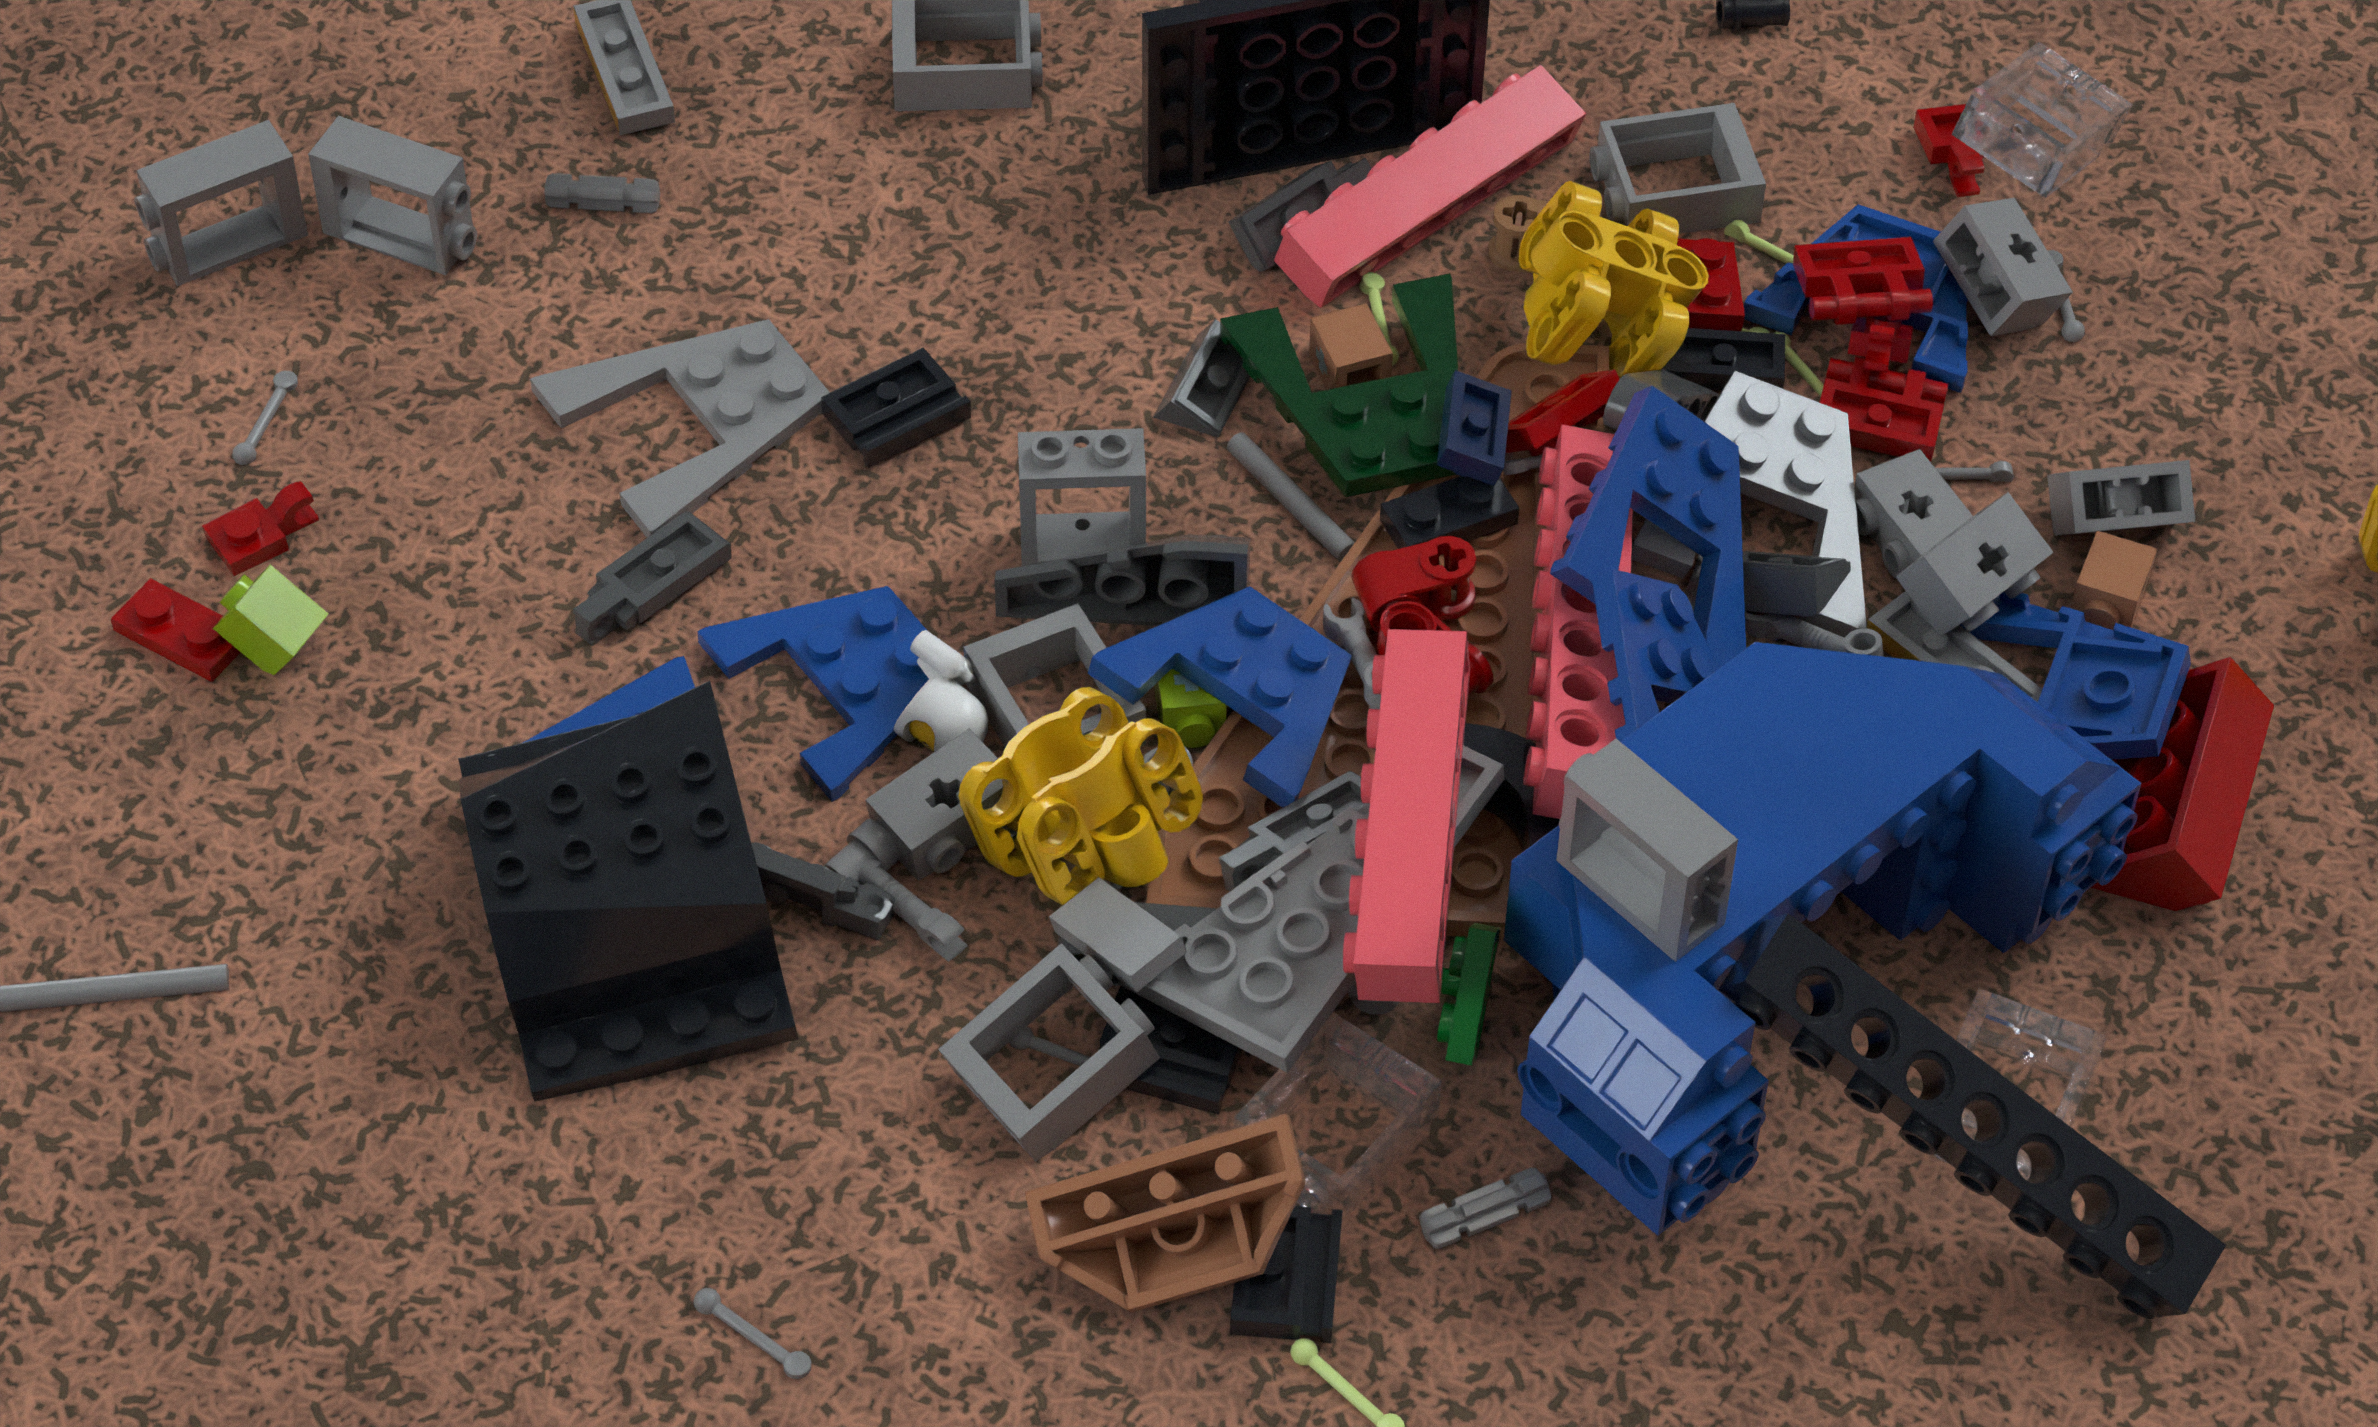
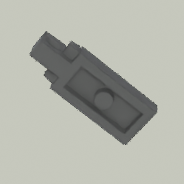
[1228,158,1372,272]
[573,511,732,646]
[1219,771,1366,892]
[751,842,895,940]

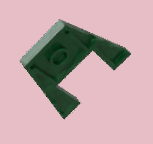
[1220,273,1458,497]

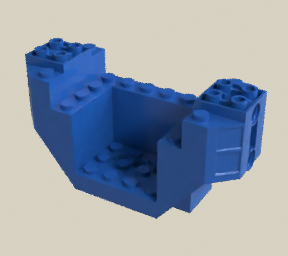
[1503,642,2141,1236]

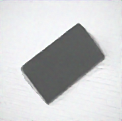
[1153,319,1251,437]
[1743,551,1851,617]

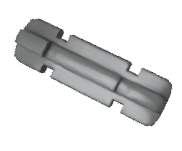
[544,173,660,213]
[1419,1168,1551,1249]

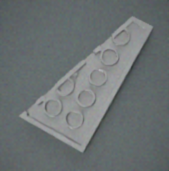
[1119,745,1505,1073]

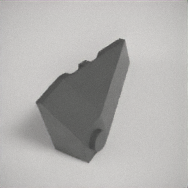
[995,534,1251,626]

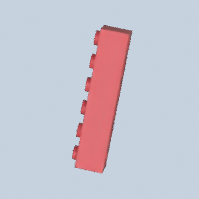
[1274,65,1586,308]
[1343,629,1470,1003]

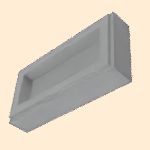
[1049,877,1187,992]

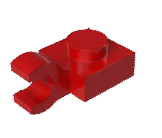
[1913,103,1989,197]
[1847,316,1913,373]
[202,481,319,576]

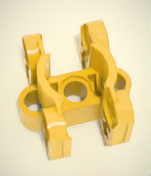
[1518,181,1709,378]
[958,687,1203,905]

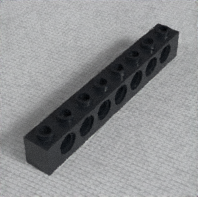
[1718,913,2226,1319]

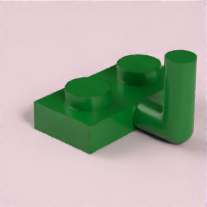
[1437,923,1501,1066]

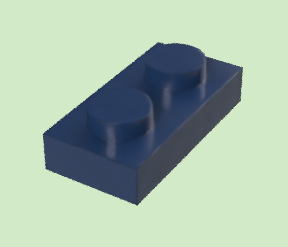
[1437,370,1512,486]

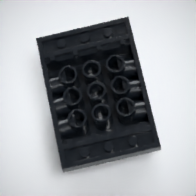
[1142,0,1490,195]
[458,681,798,1102]

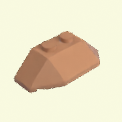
[1025,1113,1306,1313]

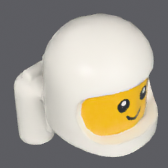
[894,630,989,752]

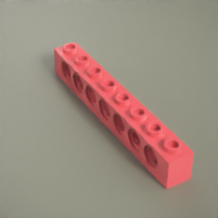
[1523,425,1633,819]

